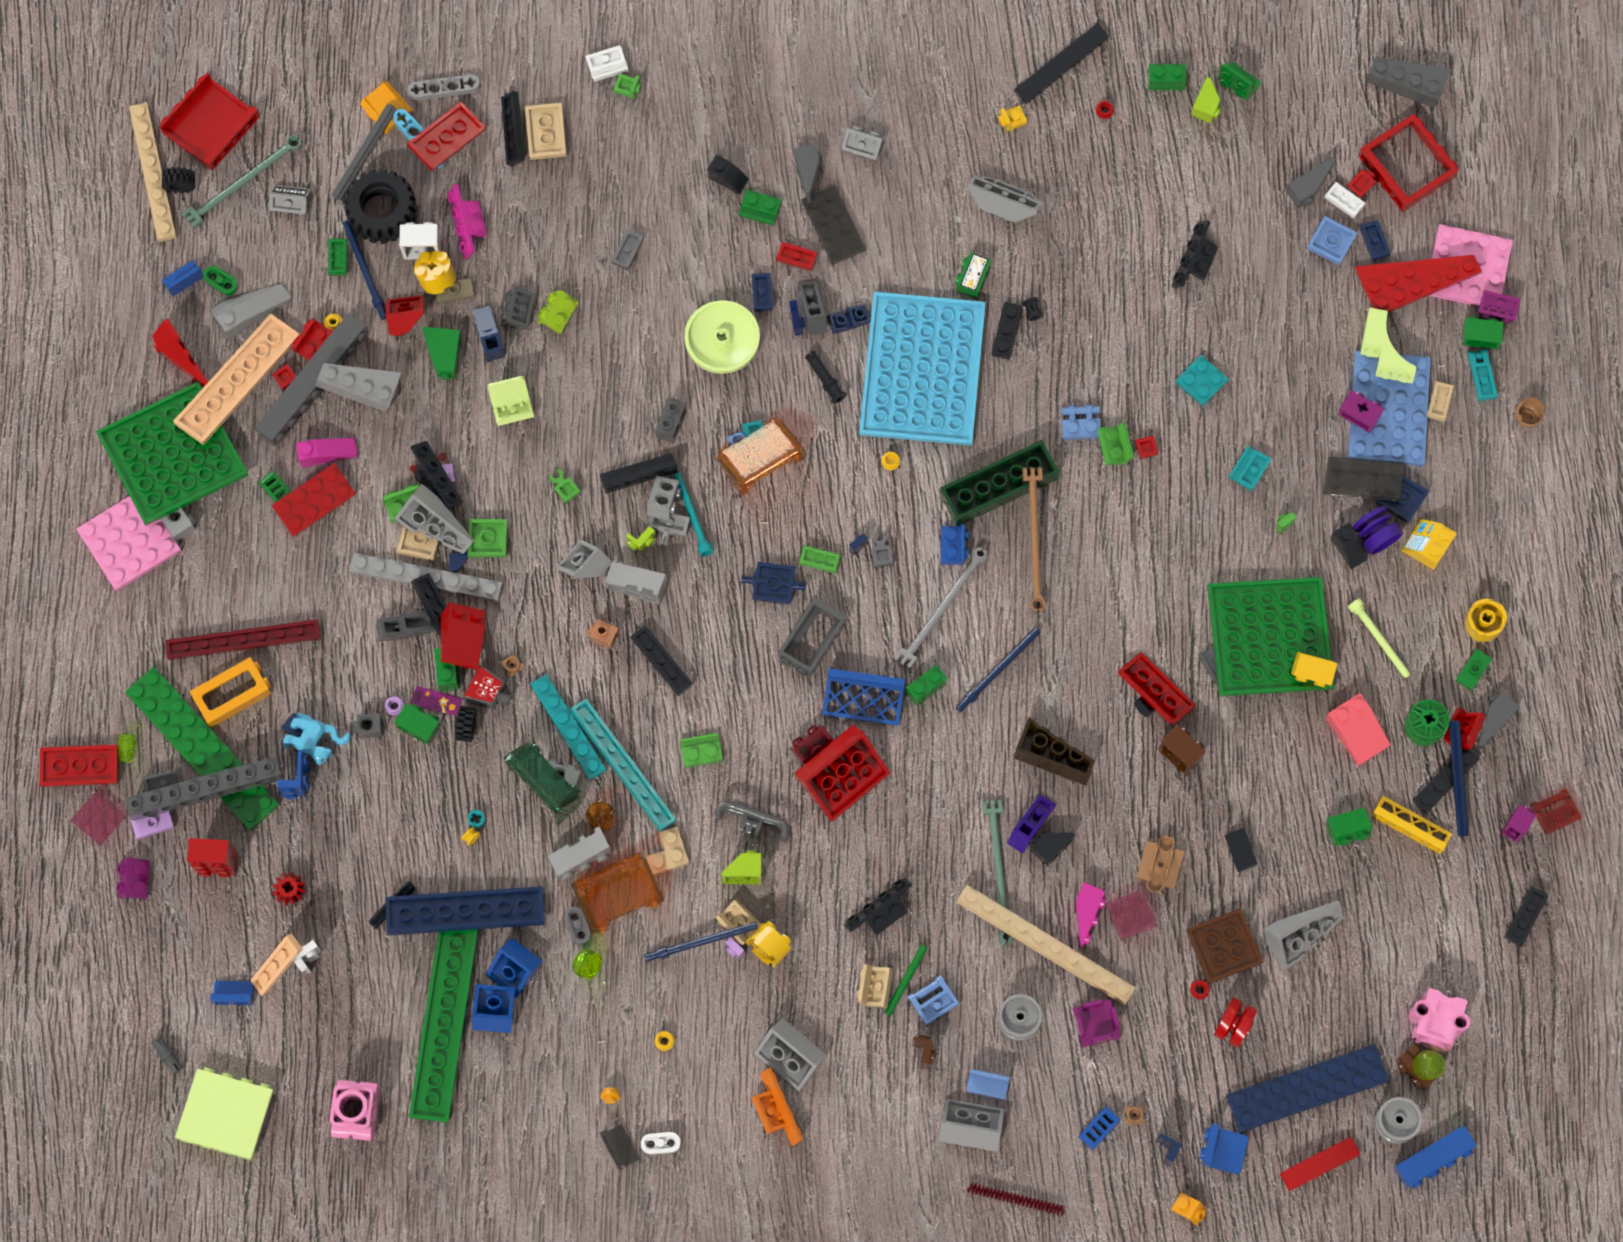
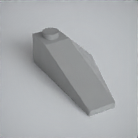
[209,284,292,340]
[394,484,474,554]
[1264,901,1343,970]

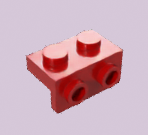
[1443,707,1486,750]

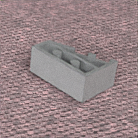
[605,562,667,606]

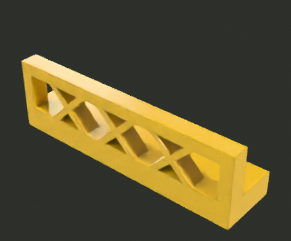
[1371,796,1452,855]

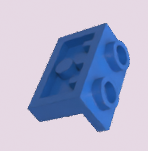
[941,523,968,565]

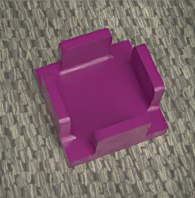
[1072,999,1121,1048]

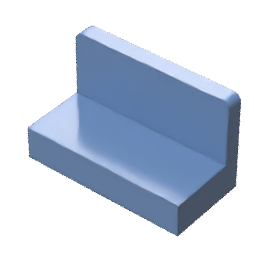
[966,1069,1010,1100]

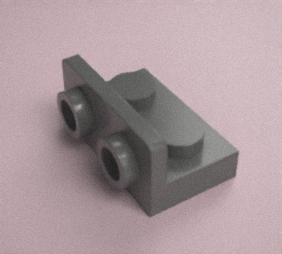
[500,287,535,330]

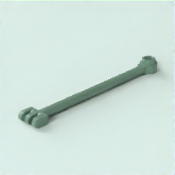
[182,135,302,229]
[982,799,1014,946]

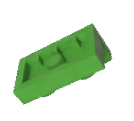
[1097,423,1134,465]
[383,484,419,523]

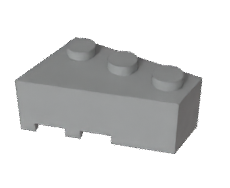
[548,826,612,880]

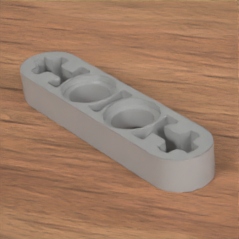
[408,75,480,101]

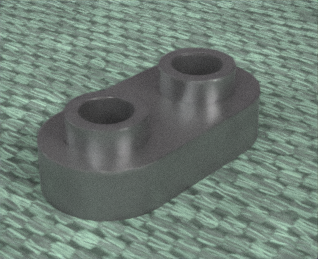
[564,906,591,945]

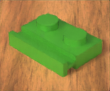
[680,733,723,768]

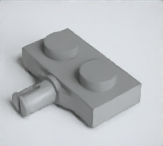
[648,513,690,546]

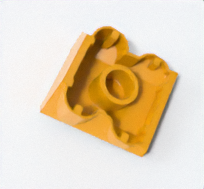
[360,81,413,134]

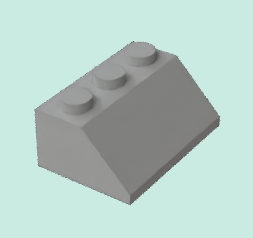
[754,1018,827,1091]
[938,1098,1004,1152]

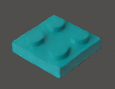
[1175,355,1229,407]

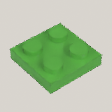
[468,519,508,558]

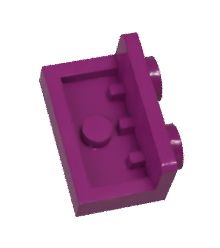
[116,857,149,900]

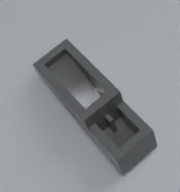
[375,612,436,642]

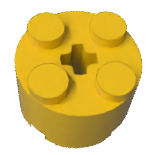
[414,251,456,294]
[1465,599,1507,642]
[746,921,791,968]

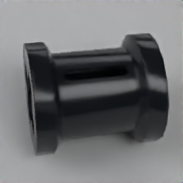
[1022,297,1043,321]

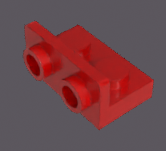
[291,318,332,361]

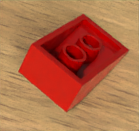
[441,602,485,670]

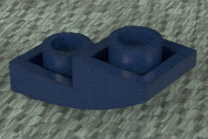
[827,304,871,334]

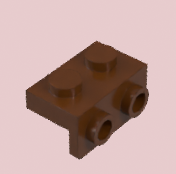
[912,1035,935,1070]

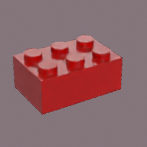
[187,838,238,878]

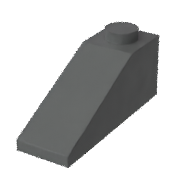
[793,144,823,203]
[1286,156,1336,208]
[798,279,828,335]
[1476,691,1520,752]

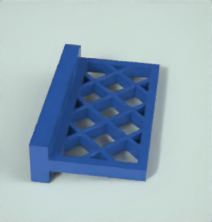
[822,668,905,726]

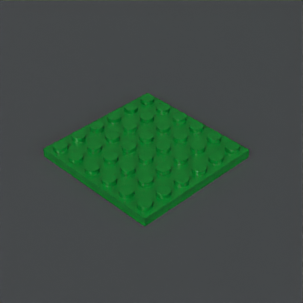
[96,382,249,526]
[1207,577,1335,697]

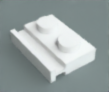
[585,45,629,82]

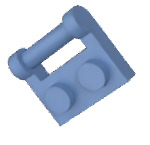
[907,975,959,1026]

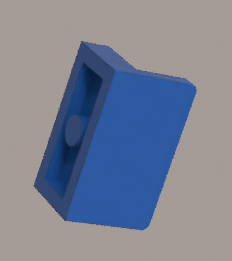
[162,260,203,297]
[211,981,254,1005]

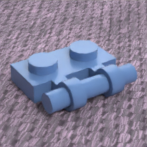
[1061,404,1101,440]

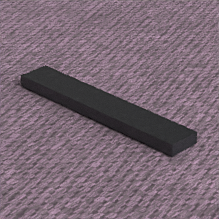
[1014,23,1109,104]

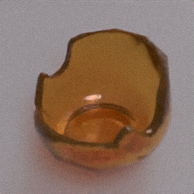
[585,800,616,832]

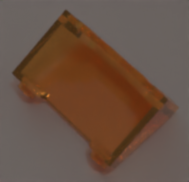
[717,418,805,497]
[571,852,665,934]

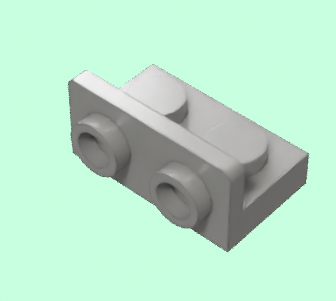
[841,125,884,160]

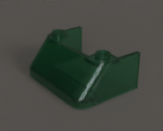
[503,742,582,825]

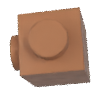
[588,619,619,650]

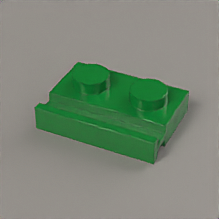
[738,189,782,226]

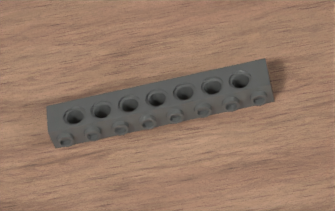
[125,756,285,821]

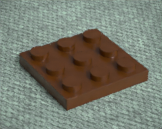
[1186,908,1264,985]

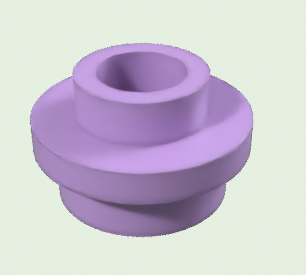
[385,696,404,716]

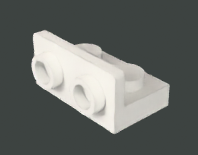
[294,940,322,975]

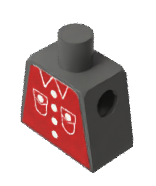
[463,665,512,709]

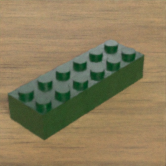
[939,440,1059,526]

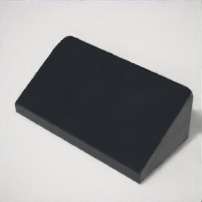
[1224,828,1257,872]

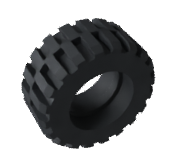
[344,169,417,244]

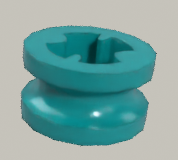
[467,810,485,829]

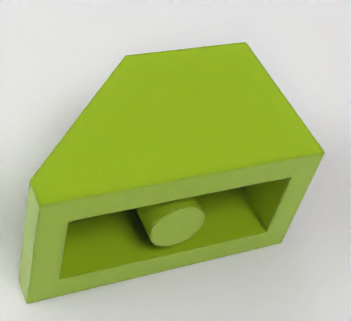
[1191,77,1221,123]

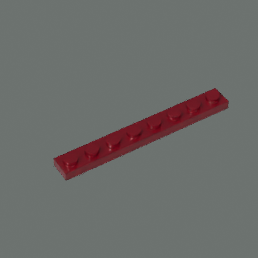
[165,619,321,660]

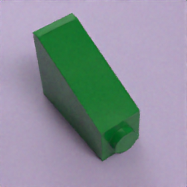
[422,327,462,380]

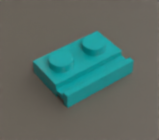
[1228,446,1272,492]

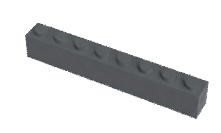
[254,313,368,446]

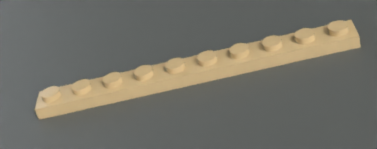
[956,885,1135,1006]

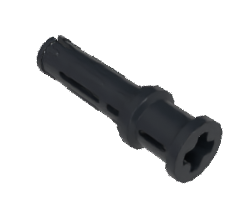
[805,351,847,404]

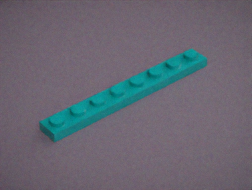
[570,699,676,832]

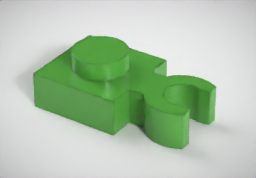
[549,469,581,504]

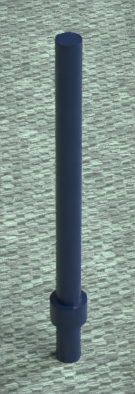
[342,220,386,320]
[955,628,1040,713]
[644,922,758,962]

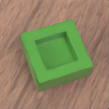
[1275,512,1297,534]

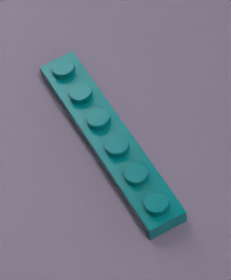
[530,674,606,781]

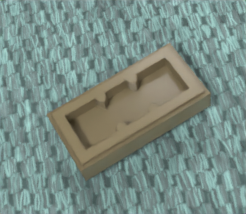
[436,278,475,304]

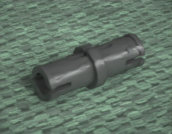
[151,1036,184,1075]

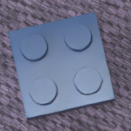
[1306,216,1357,266]

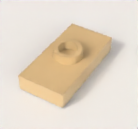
[1427,381,1454,422]

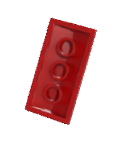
[1117,652,1196,726]

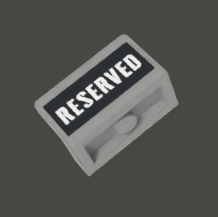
[269,185,310,215]

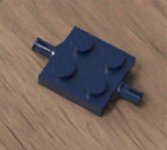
[741,562,807,605]

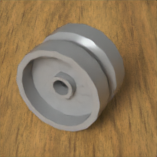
[998,994,1042,1041]
[1374,1097,1422,1145]

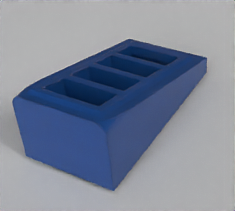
[1078,1107,1120,1150]

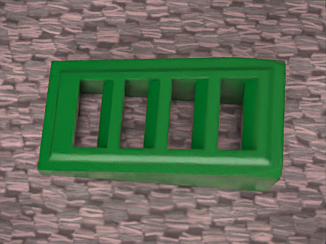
[259,471,291,503]

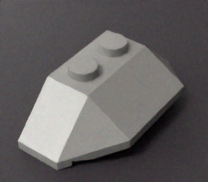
[967,175,1043,222]

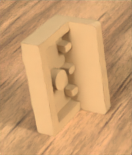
[716,899,761,946]
[857,964,893,1008]

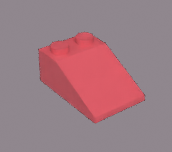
[1325,693,1390,766]

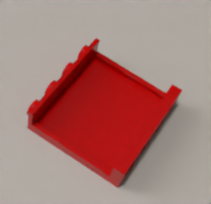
[159,72,260,171]

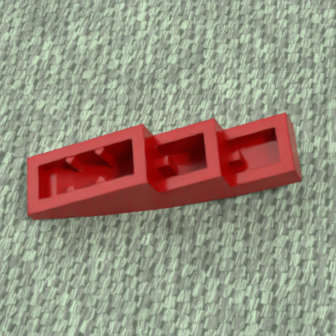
[1280,1137,1361,1191]

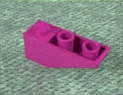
[1075,882,1107,949]

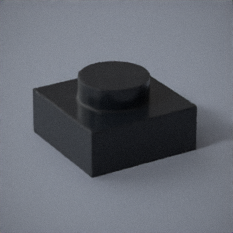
[1133,697,1156,718]

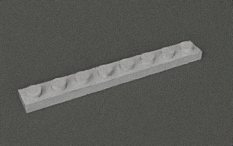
[349,553,503,602]

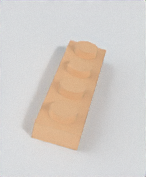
[250,933,303,996]

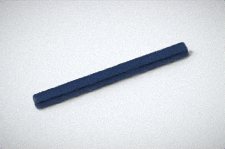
[1449,720,1469,837]

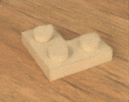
[646,827,689,876]

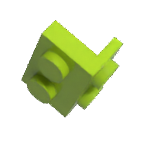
[537,290,579,334]

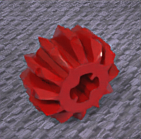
[272,872,306,906]

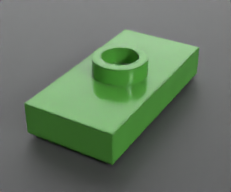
[799,545,841,574]

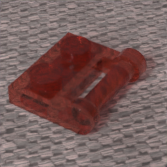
[1530,788,1582,835]

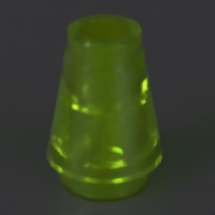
[117,734,136,762]

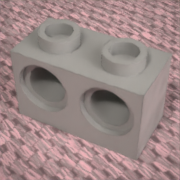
[647,476,681,520]

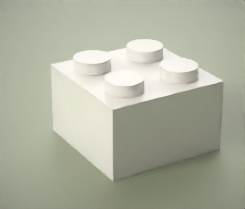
[399,222,441,259]

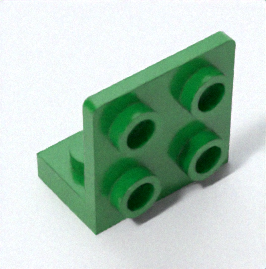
[1218,61,1261,101]

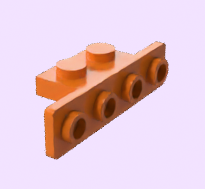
[751,1068,803,1146]

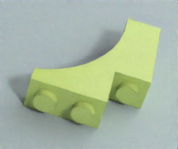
[1360,308,1417,384]

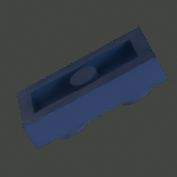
[1359,220,1391,261]
[751,273,773,312]

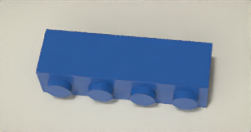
[1394,1125,1477,1189]

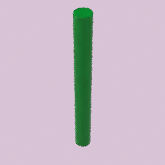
[884,945,928,1017]

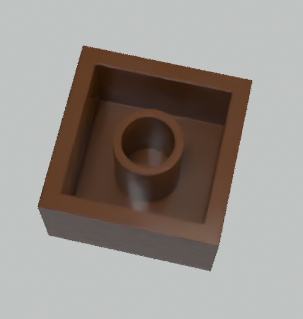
[1158,725,1206,776]

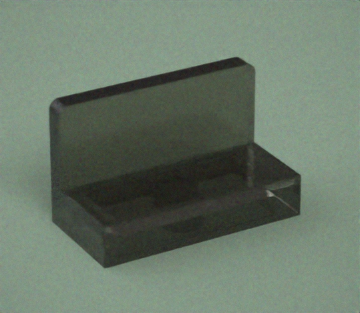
[599,1124,640,1171]

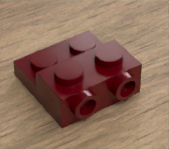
[789,724,834,765]

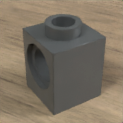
[354,713,383,738]

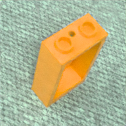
[189,657,272,728]

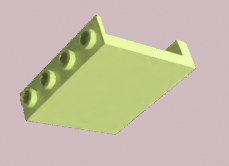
[175,1067,276,1161]

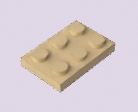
[525,103,567,160]

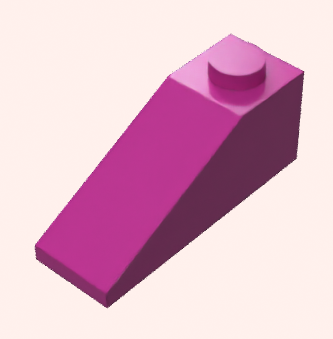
[296,438,358,468]

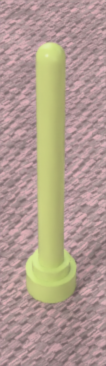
[1348,598,1410,678]

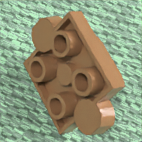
[1136,836,1185,893]

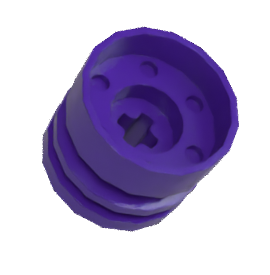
[1353,506,1404,555]

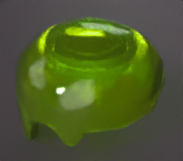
[572,949,602,980]
[1412,1050,1446,1080]

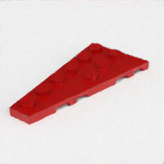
[1354,255,1482,313]

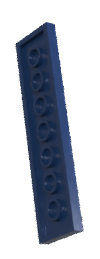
[385,886,545,936]
[1226,1044,1389,1133]

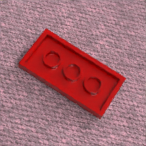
[407,102,486,172]
[271,463,356,537]
[39,745,119,787]

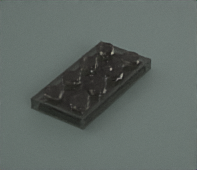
[801,185,866,265]
[1323,457,1404,502]

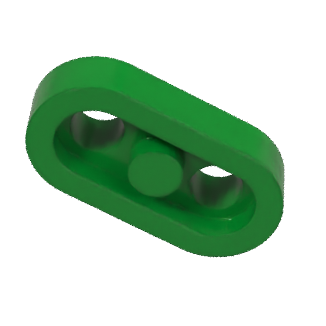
[203,266,238,296]

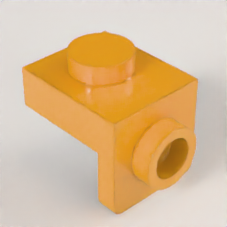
[1171,1192,1207,1226]

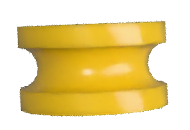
[461,827,481,846]

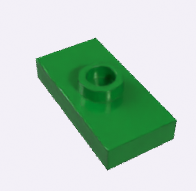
[328,238,348,276]
[1455,649,1493,692]

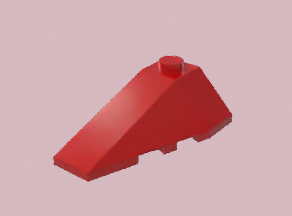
[152,318,208,388]

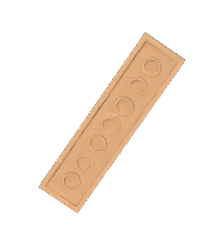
[173,314,300,445]

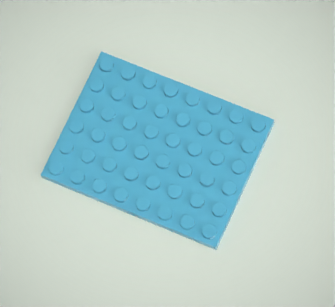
[859,292,986,446]

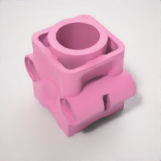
[1408,988,1470,1052]
[330,1080,380,1141]

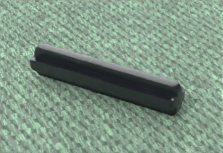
[369,881,416,929]

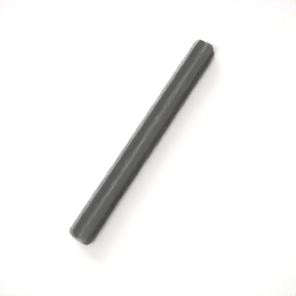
[332,104,396,201]

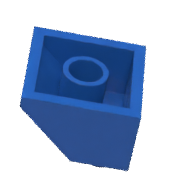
[486,938,543,998]
[472,984,515,1033]

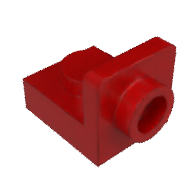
[1347,169,1378,198]

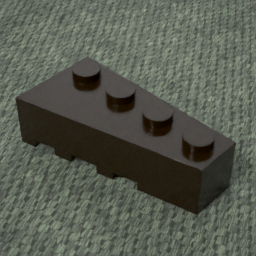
[1014,717,1095,786]

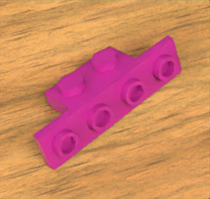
[447,184,487,259]

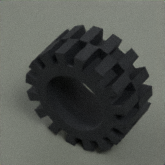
[162,167,195,194]
[455,706,477,742]

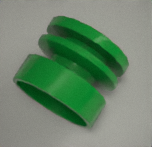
[1404,699,1450,747]

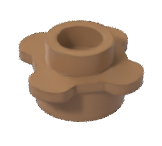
[501,654,524,677]
[1124,1106,1145,1126]

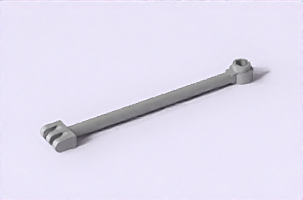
[894,547,988,669]

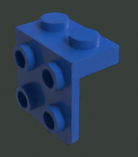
[277,750,310,800]
[1199,1124,1248,1174]

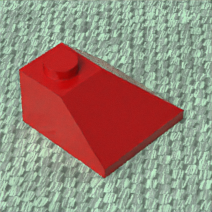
[386,295,424,336]

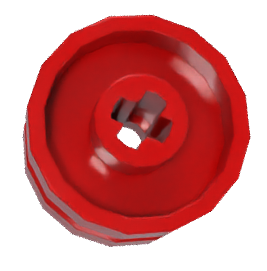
[1213,997,1258,1048]

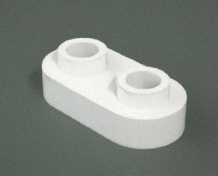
[641,1132,681,1155]

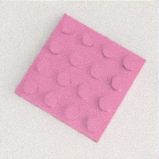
[1429,224,1513,307]
[77,496,181,592]

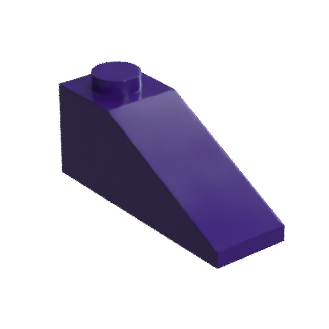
[1007,794,1057,853]

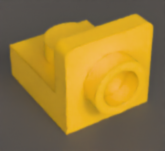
[998,105,1027,132]

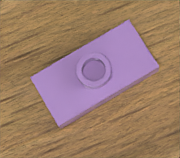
[131,811,175,840]

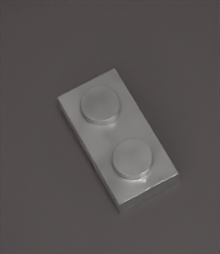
[611,229,644,270]

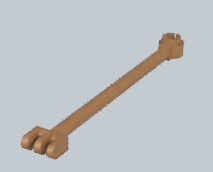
[1022,467,1046,612]

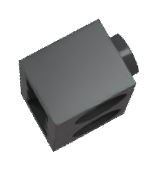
[655,397,687,444]

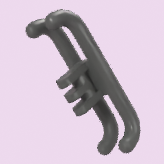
[714,801,790,843]

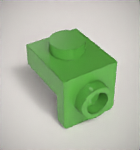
[613,74,642,99]

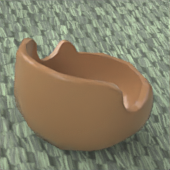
[1515,397,1545,428]

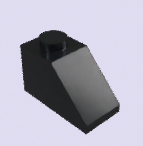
[707,154,749,195]
[1330,523,1368,570]
[1031,833,1075,867]

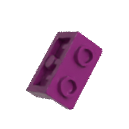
[1477,290,1521,324]

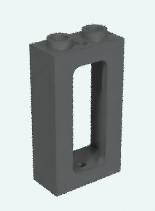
[778,596,848,677]

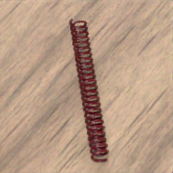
[967,1182,1065,1217]

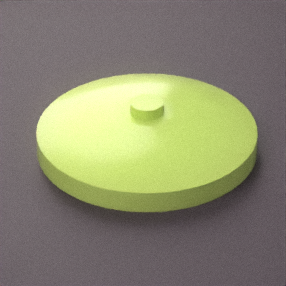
[684,300,760,374]

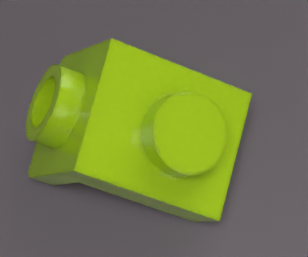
[626,526,656,553]

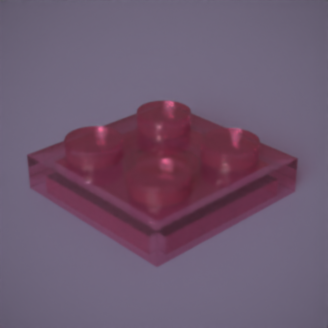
[70,791,126,846]
[1105,889,1157,941]

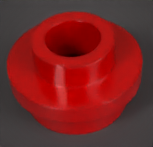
[1095,101,1114,119]
[1190,980,1210,1000]

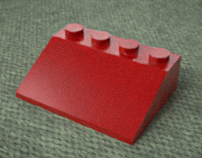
[794,725,890,822]

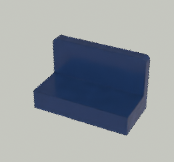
[1156,1133,1182,1167]

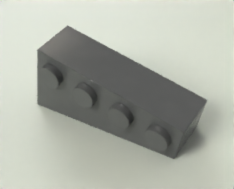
[1366,57,1451,108]

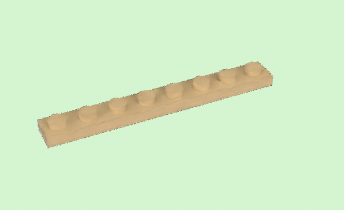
[129,102,177,242]

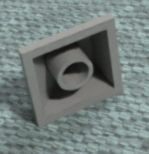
[556,539,612,579]

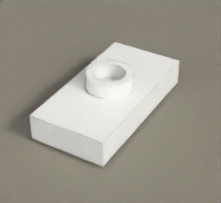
[1324,182,1366,219]

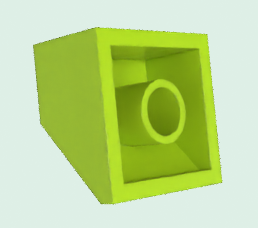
[722,850,762,884]

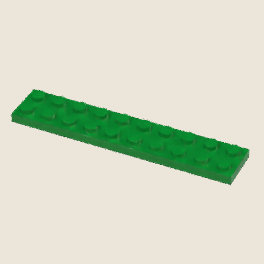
[125,667,280,831]
[409,930,479,1123]

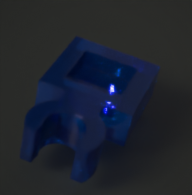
[789,300,805,336]

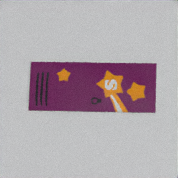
[411,686,462,716]

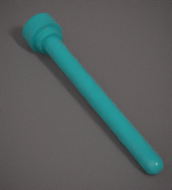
[674,472,714,557]

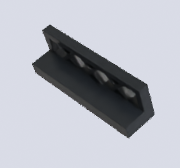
[600,453,678,494]

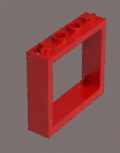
[1358,114,1459,212]

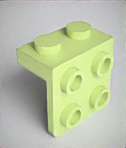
[488,376,534,426]

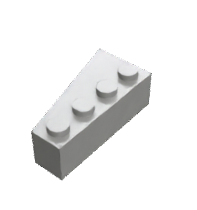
[315,363,401,412]

